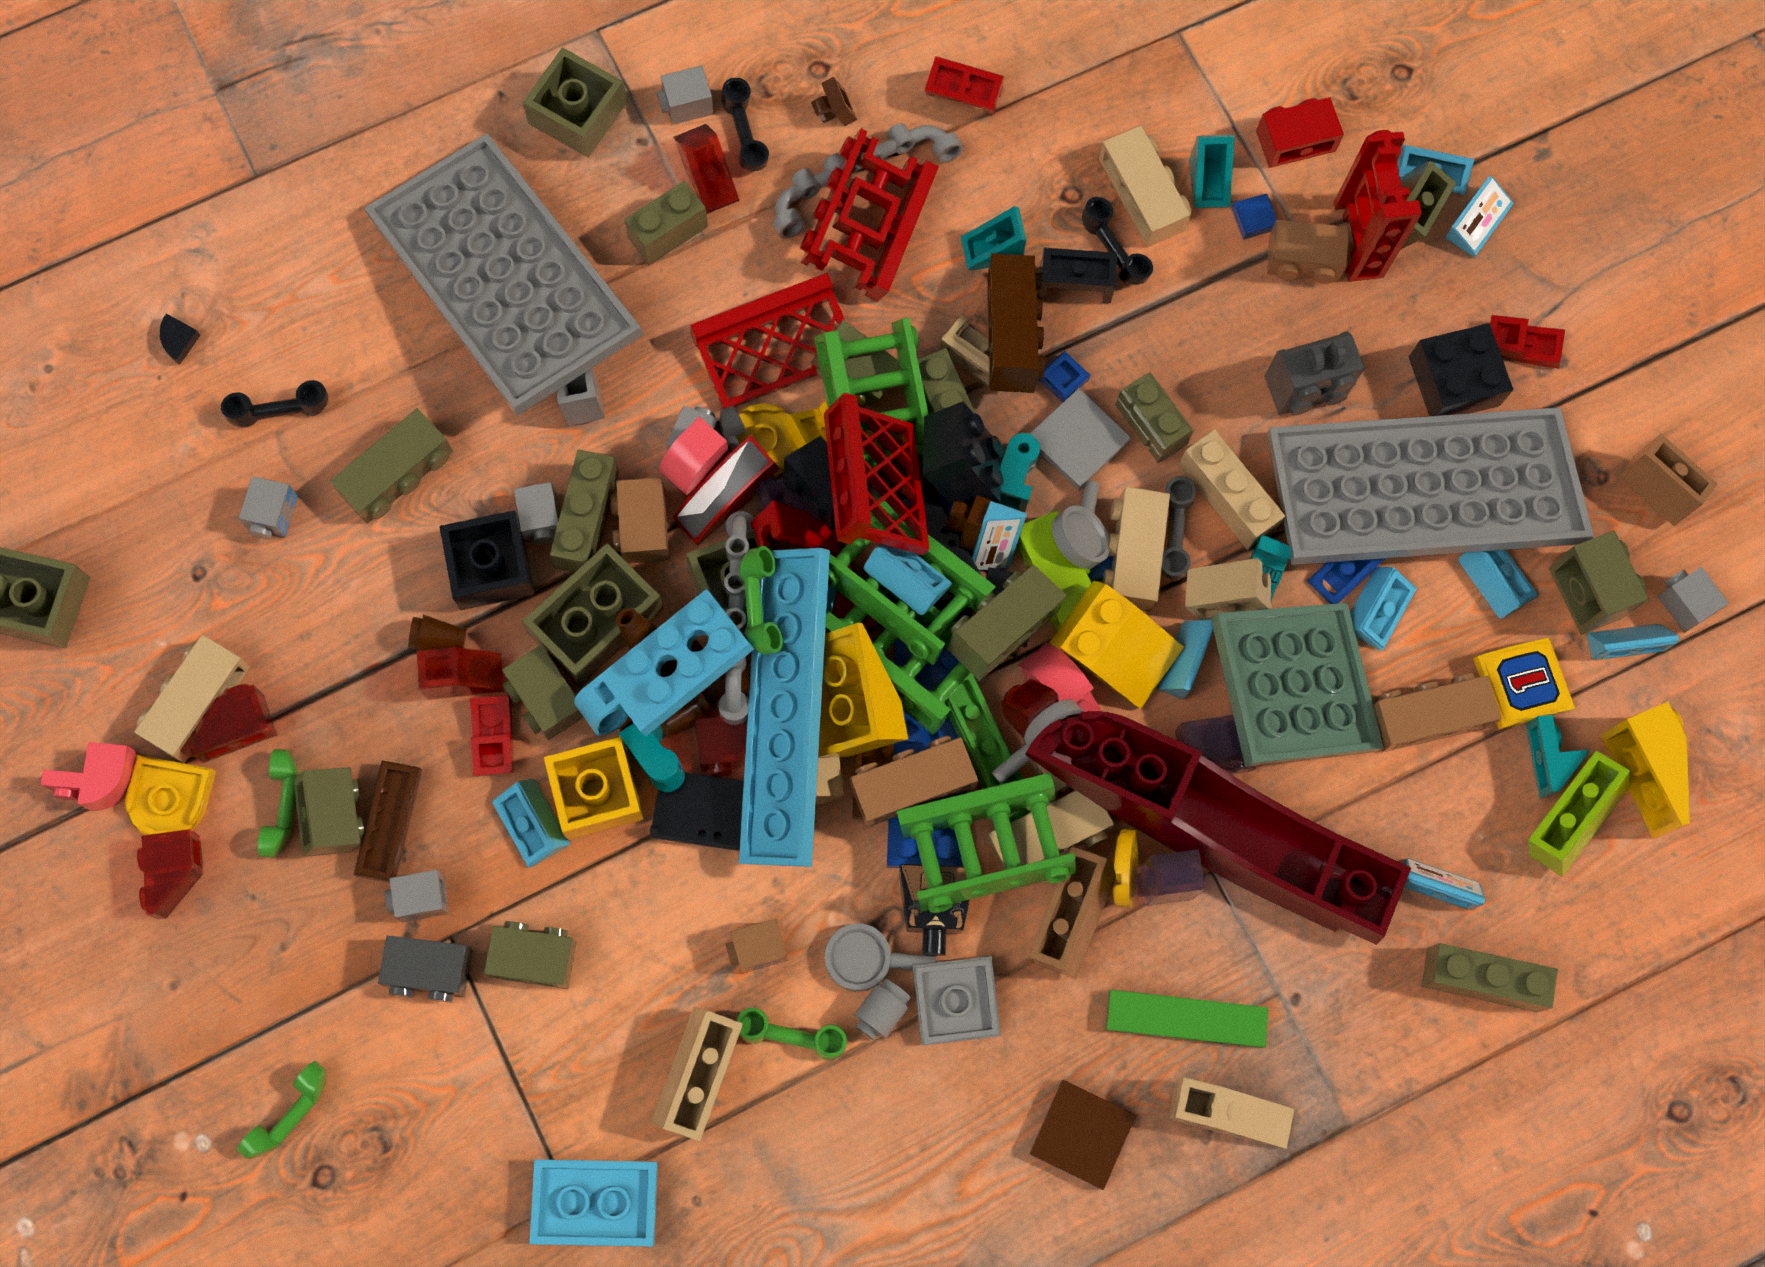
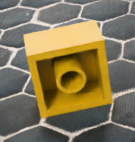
[544,737,644,840]

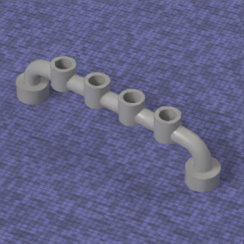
[773,123,964,239]
[719,511,755,725]

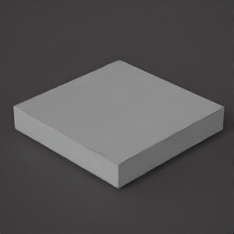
[1030,388,1131,491]
[912,955,1001,1046]

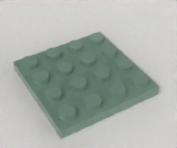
[1211,603,1384,767]

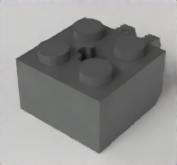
[1264,331,1365,415]

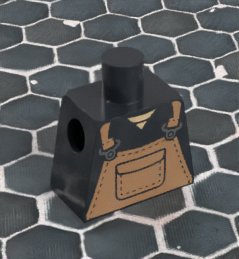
[899,864,970,956]

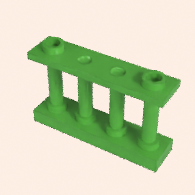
[814,317,929,481]
[828,493,996,665]
[825,575,971,735]
[897,772,1076,913]

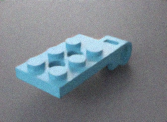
[574,589,754,736]

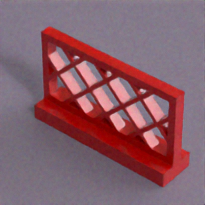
[690,273,845,409]
[824,392,930,555]

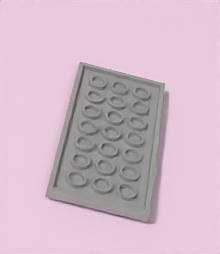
[364,133,643,416]
[1267,407,1594,565]

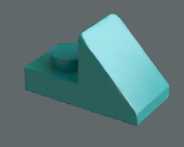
[1526,715,1589,799]

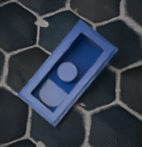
[1307,558,1386,604]

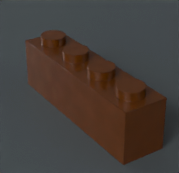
[987,253,1045,393]

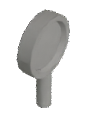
[1052,480,1110,569]
[992,699,1085,784]
[824,923,936,992]

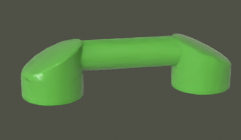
[740,546,783,655]
[258,749,299,858]
[737,1008,847,1061]
[237,1061,326,1159]

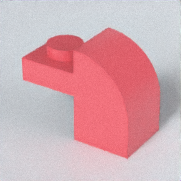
[659,416,729,495]
[1018,643,1102,712]
[41,742,140,811]

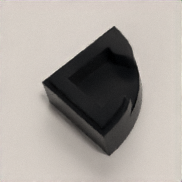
[160,314,200,365]

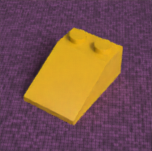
[1049,581,1184,709]
[818,623,908,757]
[1600,701,1690,839]

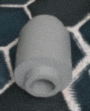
[854,979,911,1041]

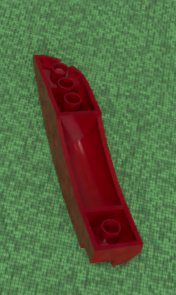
[1025,711,1411,945]

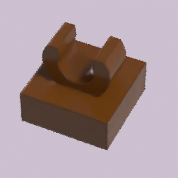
[811,77,857,126]
[946,495,991,551]

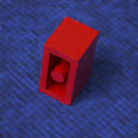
[1256,97,1344,168]

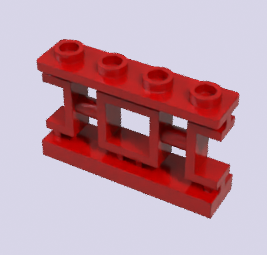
[800,128,939,302]
[1334,130,1422,282]

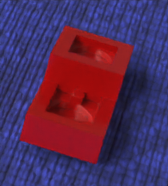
[1490,315,1565,369]
[470,695,513,776]

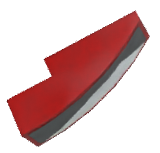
[673,435,779,546]

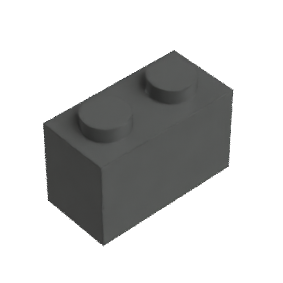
[378,935,472,1003]

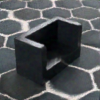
[1038,248,1117,303]

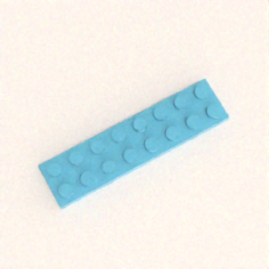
[739,548,830,867]

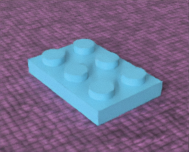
[529,1159,658,1247]

